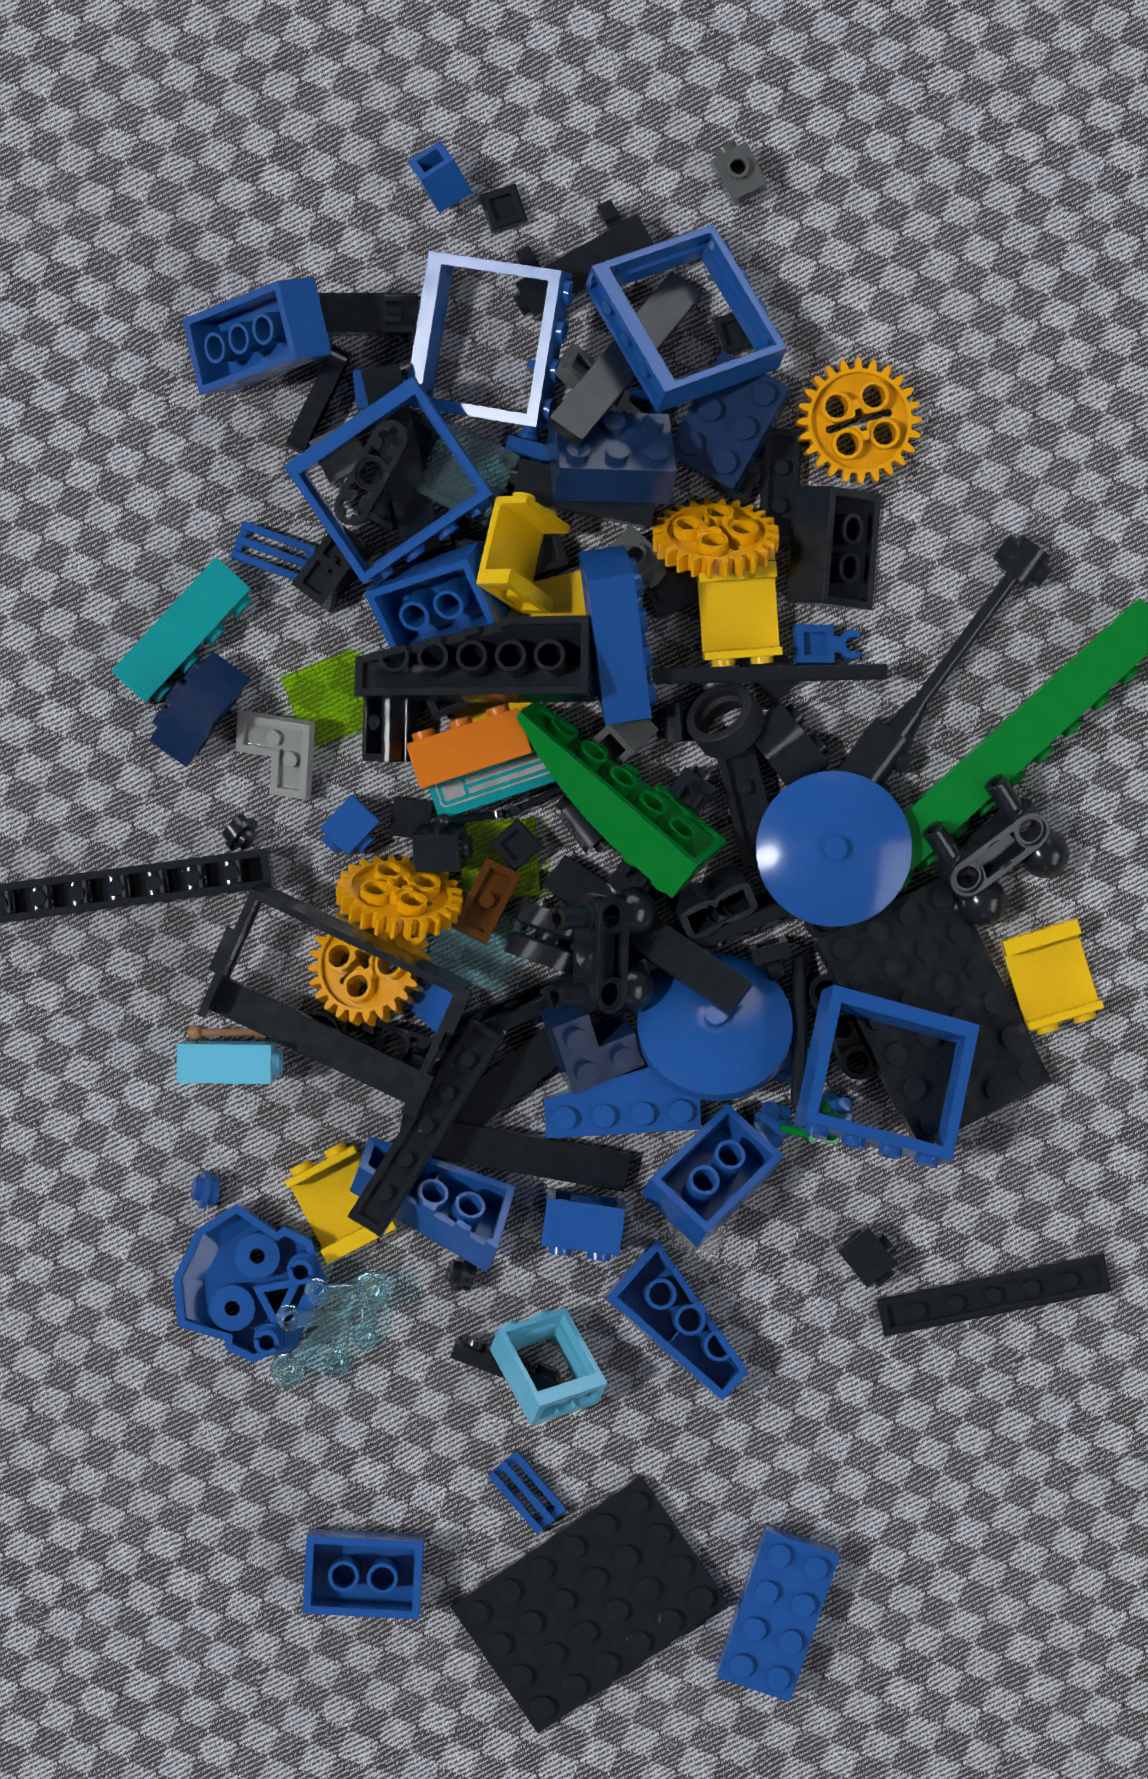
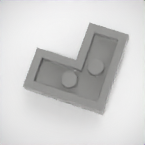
[235,710,315,800]

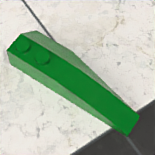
[516,702,727,898]

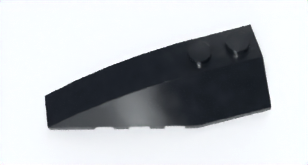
[354,615,596,703]

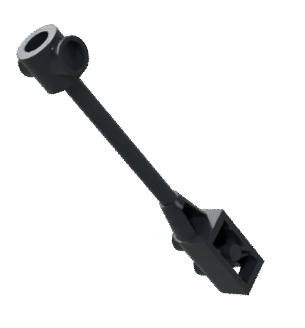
[835,534,1052,792]

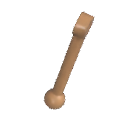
[188,1025,266,1040]

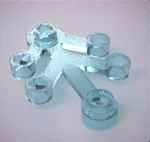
[270,1271,390,1389]

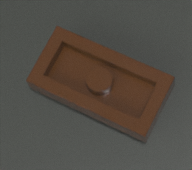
[452,858,521,945]

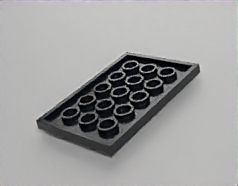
[813,876,1052,1144]
[451,1474,729,1734]

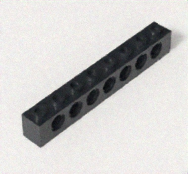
[0,848,275,923]

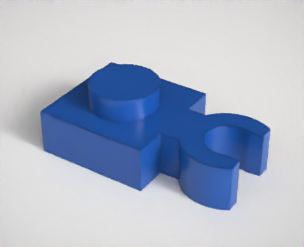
[792,624,861,665]

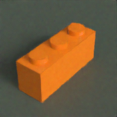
[406,703,532,789]

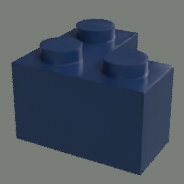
[149,652,250,768]
[540,1006,645,1094]

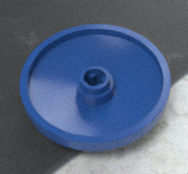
[755,771,912,927]
[637,953,793,1101]

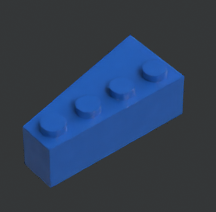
[544,1065,702,1139]
[350,1136,516,1272]
[602,1239,749,1401]

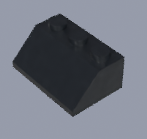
[787,486,881,610]

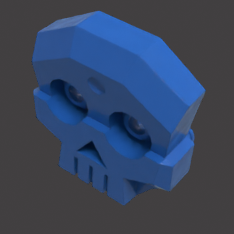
[173,1202,328,1363]

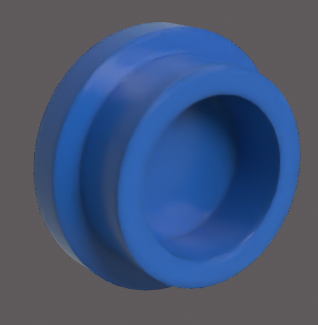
[191,1170,220,1209]

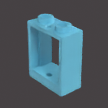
[177,1040,284,1084]
[490,1307,608,1426]

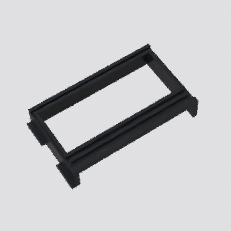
[197,882,472,1118]

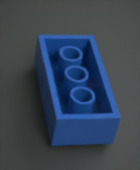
[182,277,332,395]
[578,545,657,725]
[715,1523,840,1702]

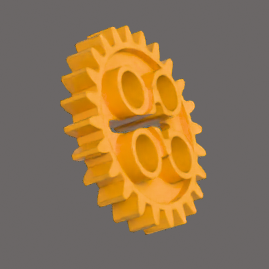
[795,358,922,485]
[653,498,779,580]
[335,855,463,940]
[308,912,431,1027]

